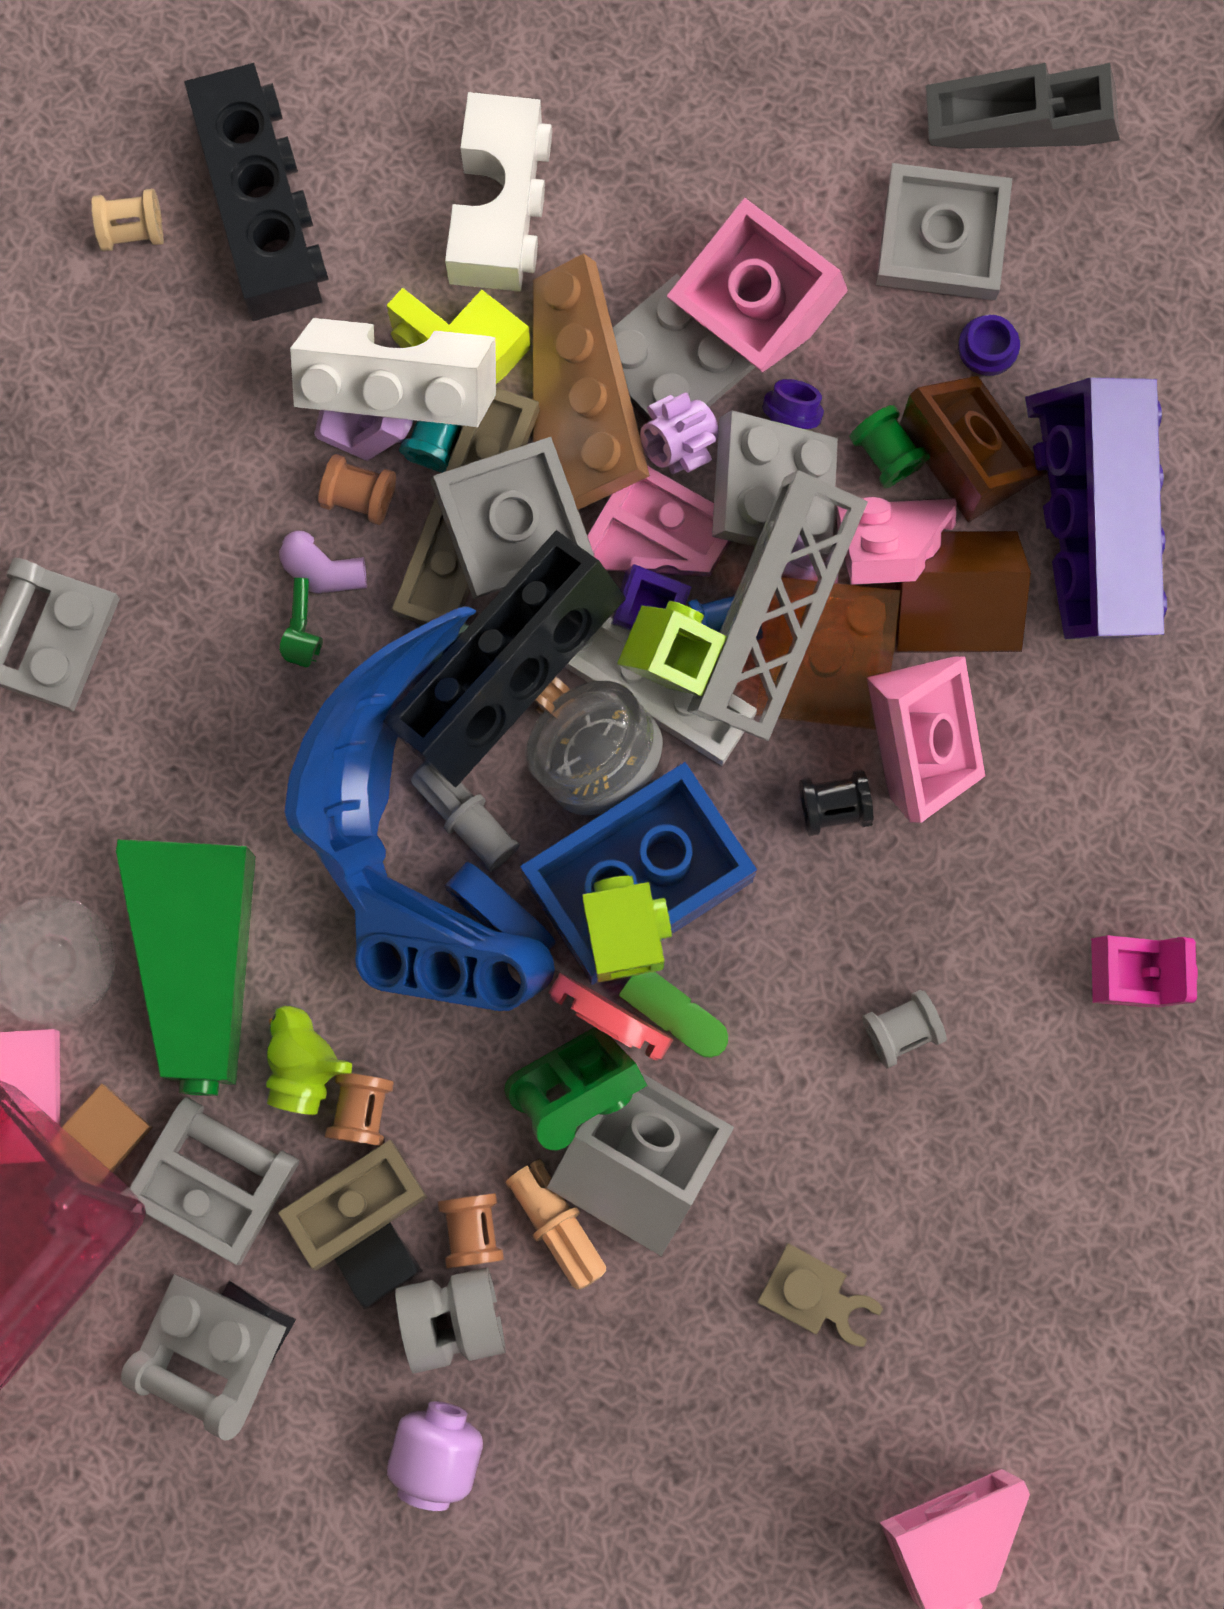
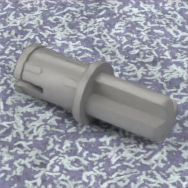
[411,763,520,872]

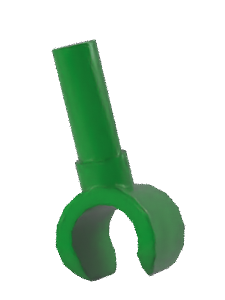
[279,578,323,668]

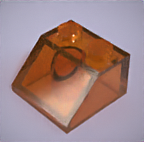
[755,577,900,730]

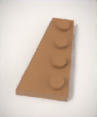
[533,253,650,510]

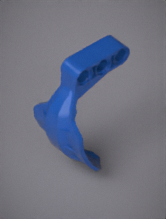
[284,607,555,1011]

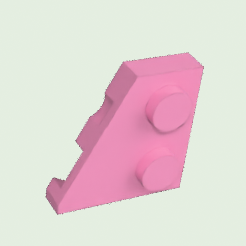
[587,466,731,577]
[837,497,957,584]

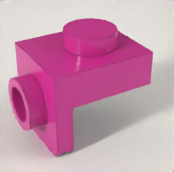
[1091,935,1198,1007]

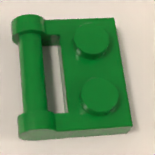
[504,1027,647,1151]

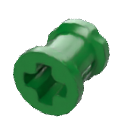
[849,405,930,488]

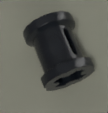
[799,770,874,836]

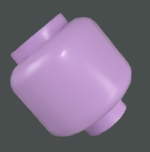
[387,1402,483,1511]

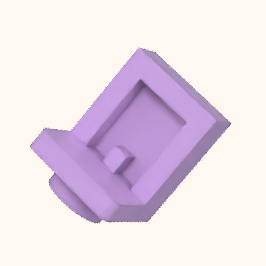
[315,410,413,461]

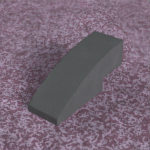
[926,63,1120,149]

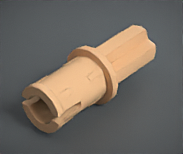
[505,1159,606,1289]

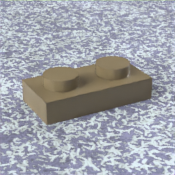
[278,1140,428,1271]

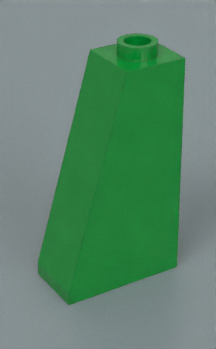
[116,839,256,1096]

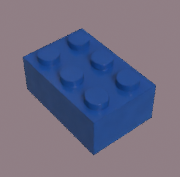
[520,762,757,985]

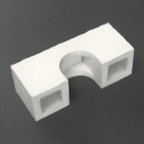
[445,92,552,292]
[290,318,496,427]

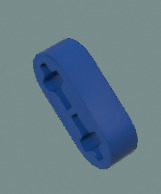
[444,861,556,950]

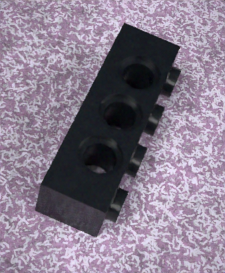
[184,63,329,321]
[383,530,626,788]

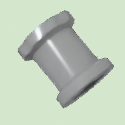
[862,990,947,1069]

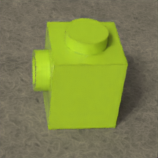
[617,601,727,696]
[582,876,672,982]

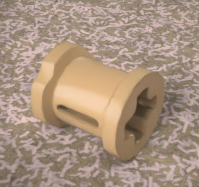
[92,189,164,252]

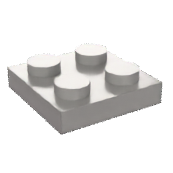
[876,163,1012,300]
[613,273,755,422]
[712,410,838,560]
[430,437,594,600]

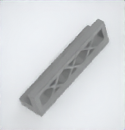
[687,470,868,741]

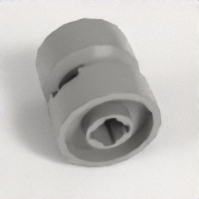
[395,1267,506,1374]

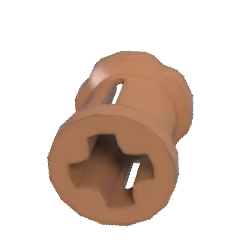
[318,454,396,525]
[325,1073,394,1147]
[438,1193,504,1268]

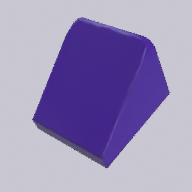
[611,564,692,631]

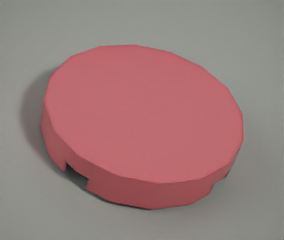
[548,973,673,1061]

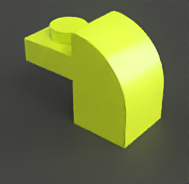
[386,288,531,384]

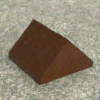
[900,376,1047,523]
[895,531,1031,653]

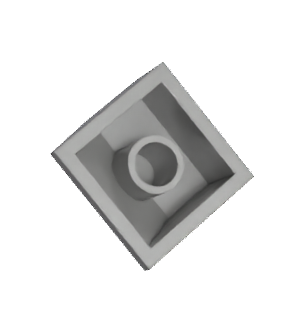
[547,1073,734,1256]

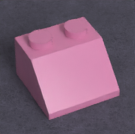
[667,198,848,373]
[880,1469,1030,1609]

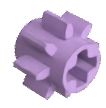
[640,393,718,474]

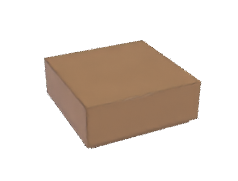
[57,1084,153,1177]

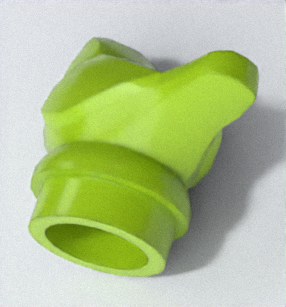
[266,1006,352,1115]

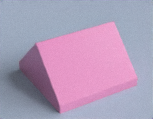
[867,657,985,823]

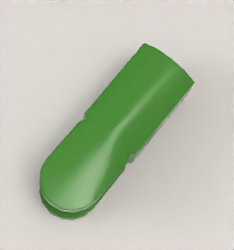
[619,972,728,1058]

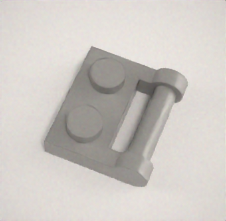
[0,557,120,712]
[122,1097,300,1265]
[121,1274,287,1441]

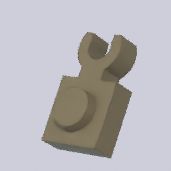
[757,1243,883,1347]

